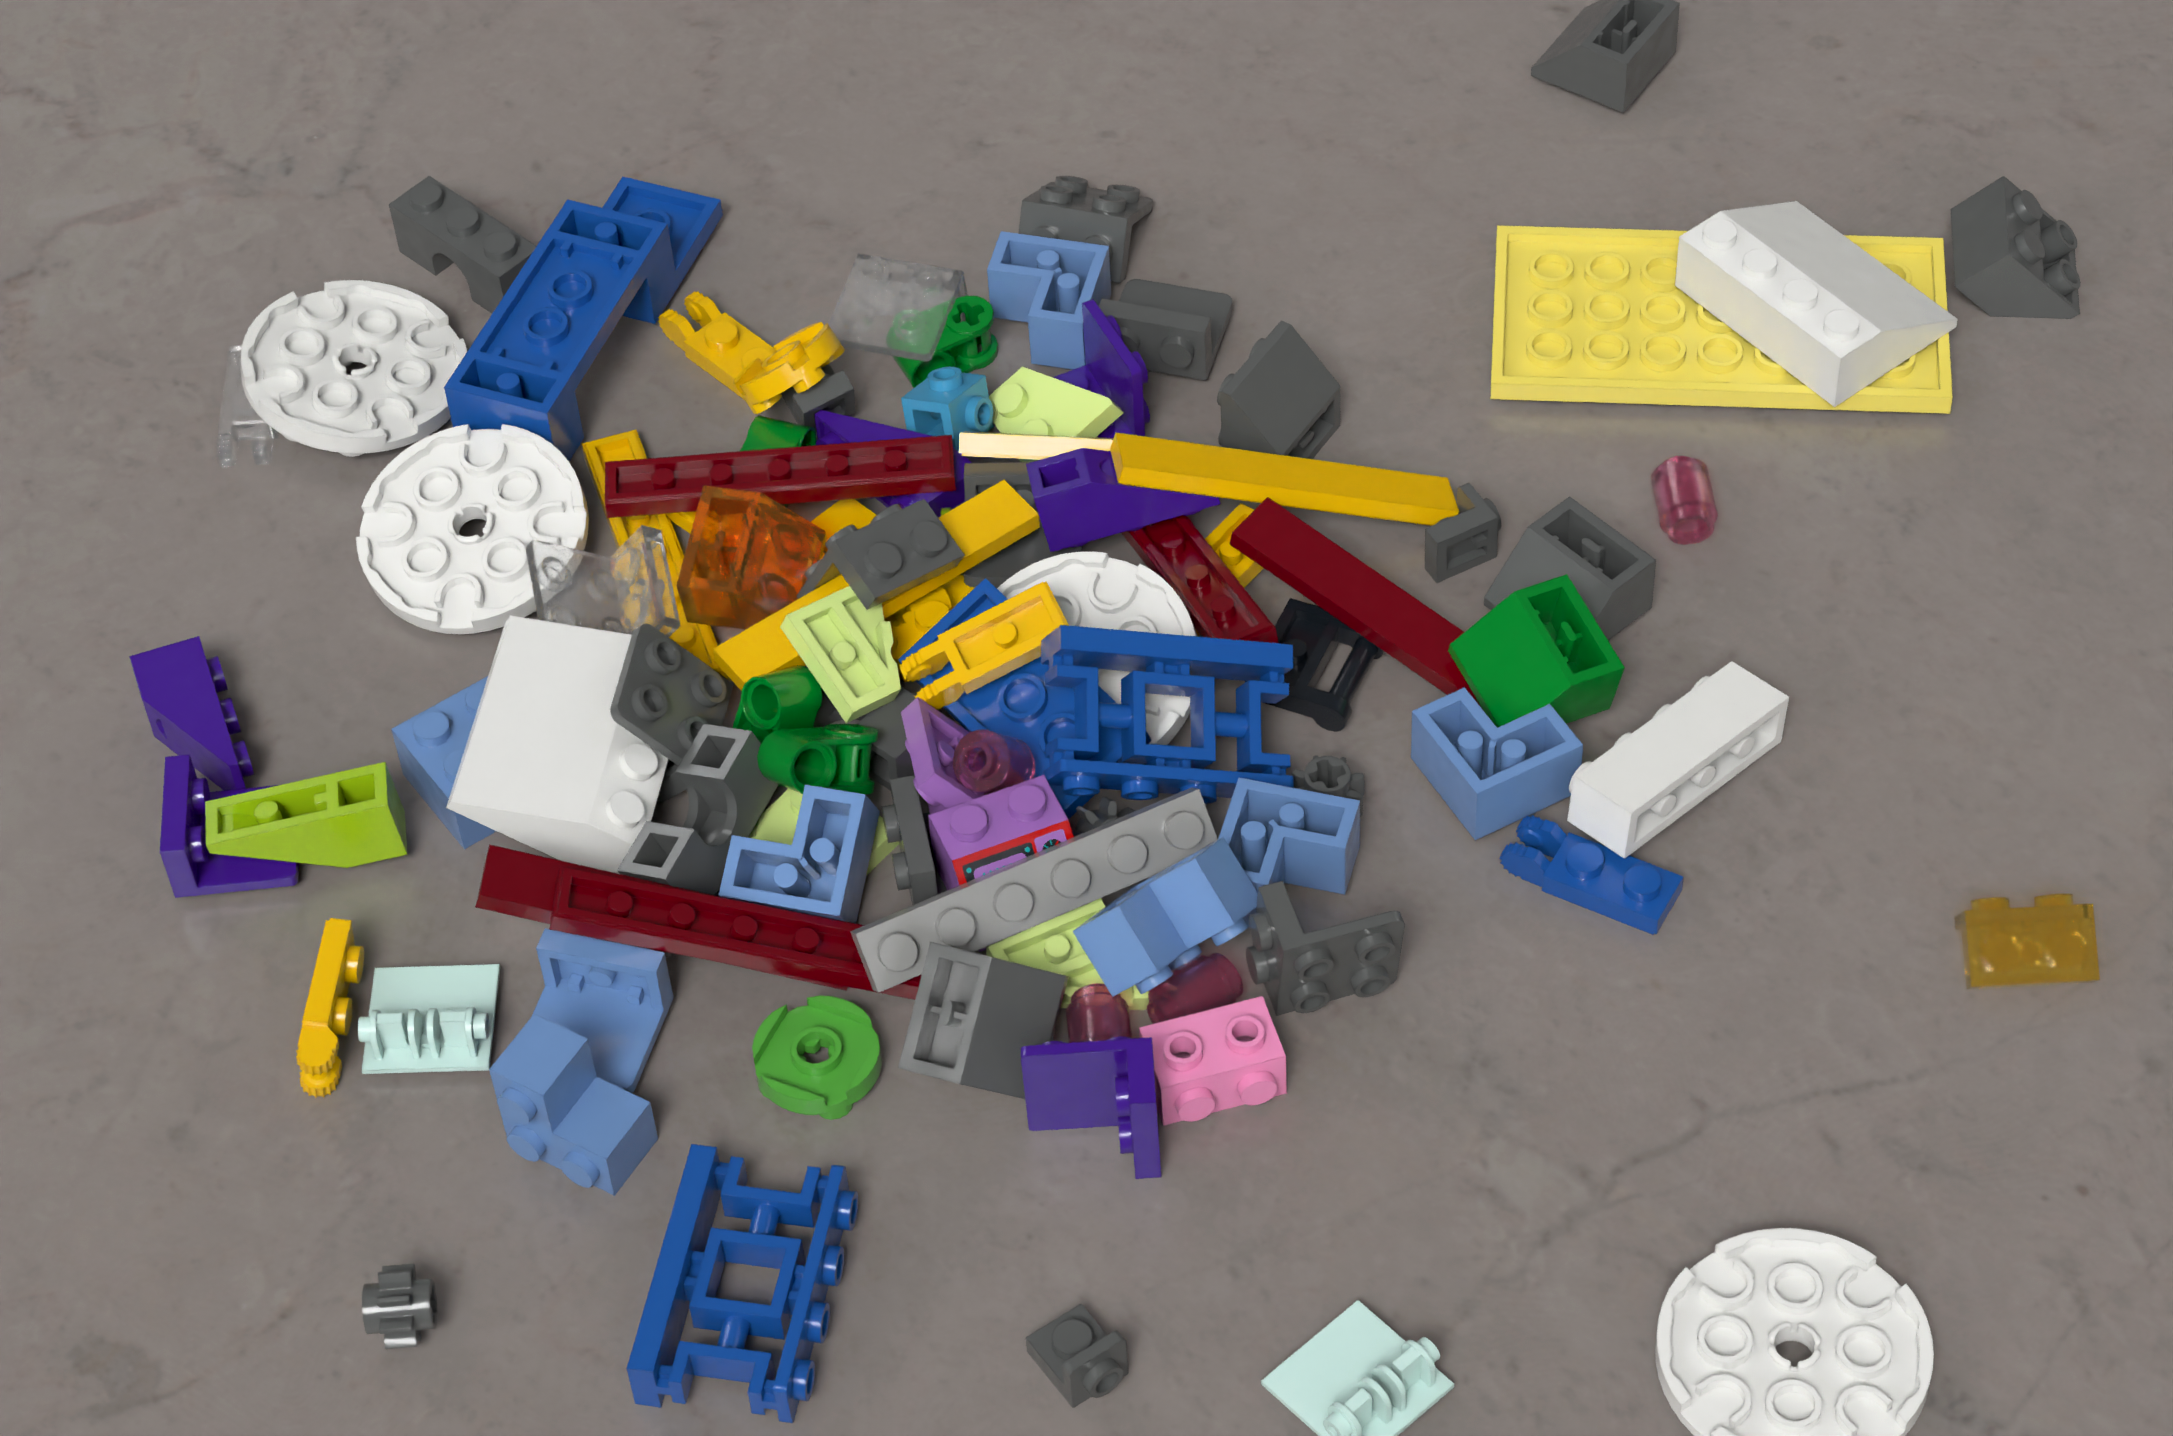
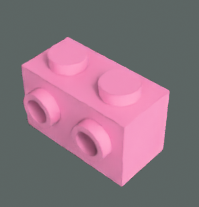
[1139,996,1287,1126]

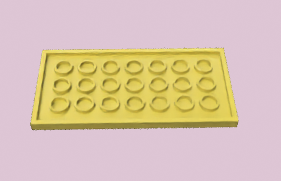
[1490,225,1953,414]

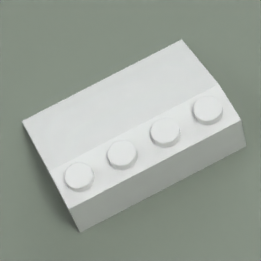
[1675,201,1958,407]
[446,615,668,874]

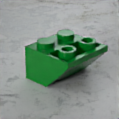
[1448,574,1625,728]

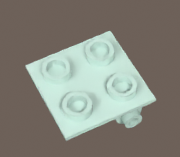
[358,964,500,1074]
[1261,1300,1454,1436]

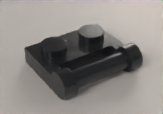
[1245,598,1384,732]

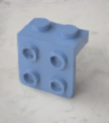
[531,928,674,1093]

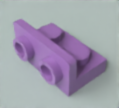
[901,697,984,814]

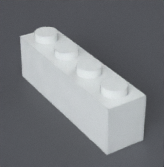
[1567,661,1789,859]

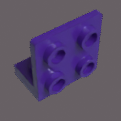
[1053,299,1150,438]
[160,754,299,898]
[1021,1036,1162,1179]

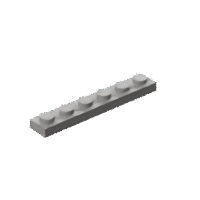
[850,787,1218,993]

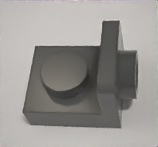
[781,365,856,432]
[1425,483,1501,583]
[1026,1304,1128,1408]

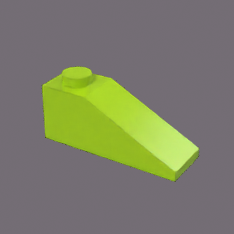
[205,762,407,868]

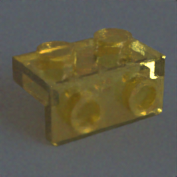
[1954,894,2100,989]

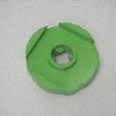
[752,995,882,1120]

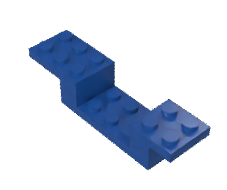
[444,177,723,461]

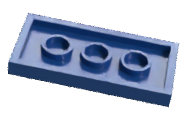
[898,578,1152,820]

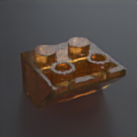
[676,486,827,630]

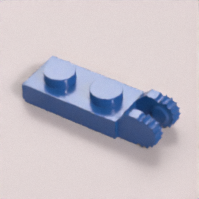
[1499,815,1683,935]

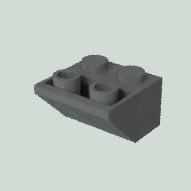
[1531,0,1680,113]
[1951,176,2081,319]
[1217,320,1340,459]
[1484,496,1656,640]
[898,942,1069,1099]

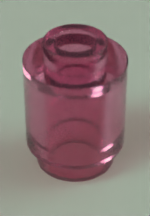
[1651,456,1718,545]
[953,730,1035,794]
[1147,953,1243,1024]
[1066,983,1133,1043]

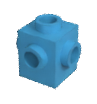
[901,367,994,452]

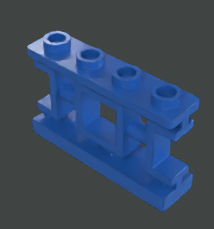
[1041,625,1294,804]
[626,1144,858,1423]

